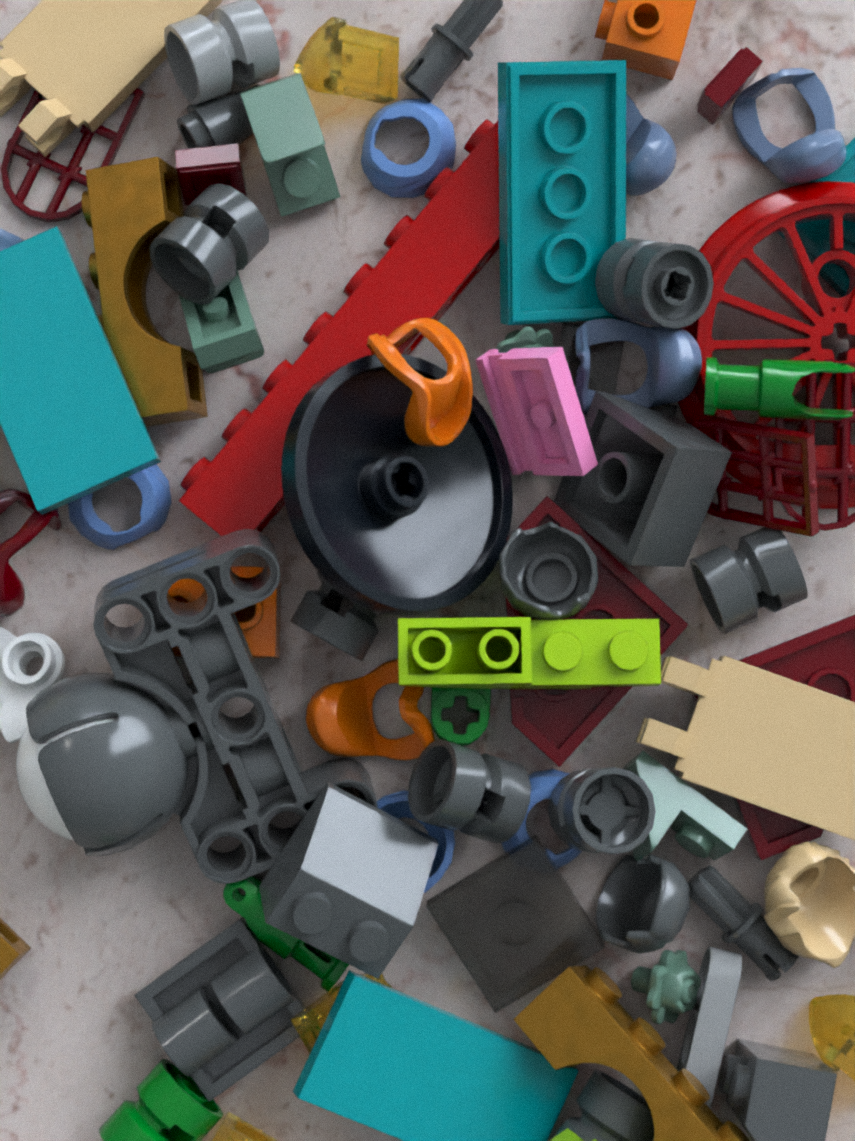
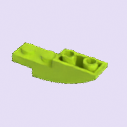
[398,617,661,689]

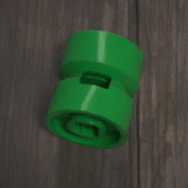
[99,1058,223,1141]

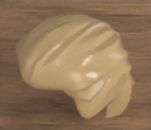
[764,841,855,968]

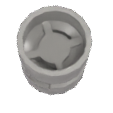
[164,0,280,105]

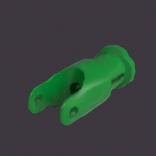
[704,357,855,420]
[223,876,349,992]

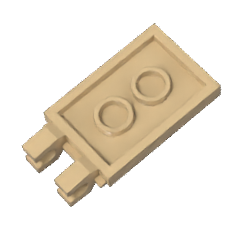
[0,0,222,157]
[635,656,855,841]

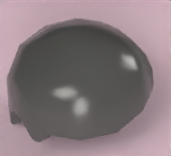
[499,522,598,620]
[595,854,690,954]

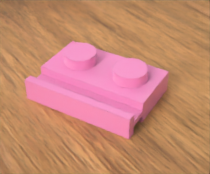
[475,347,598,476]

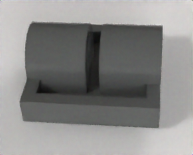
[135,917,316,1102]

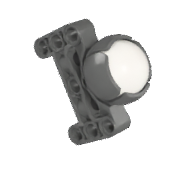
[16,529,378,884]

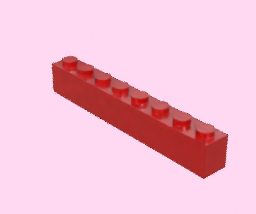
[179,119,499,537]

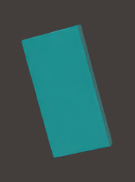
[498,60,626,325]
[0,226,161,515]
[293,970,579,1141]

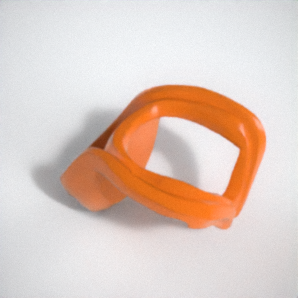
[366,318,473,447]
[305,659,435,761]

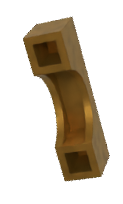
[82,157,208,427]
[513,965,750,1141]

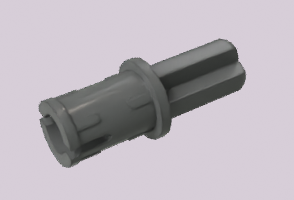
[400,0,503,102]
[688,866,799,981]

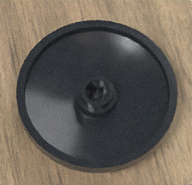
[281,354,513,615]

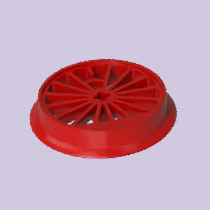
[678,181,855,509]

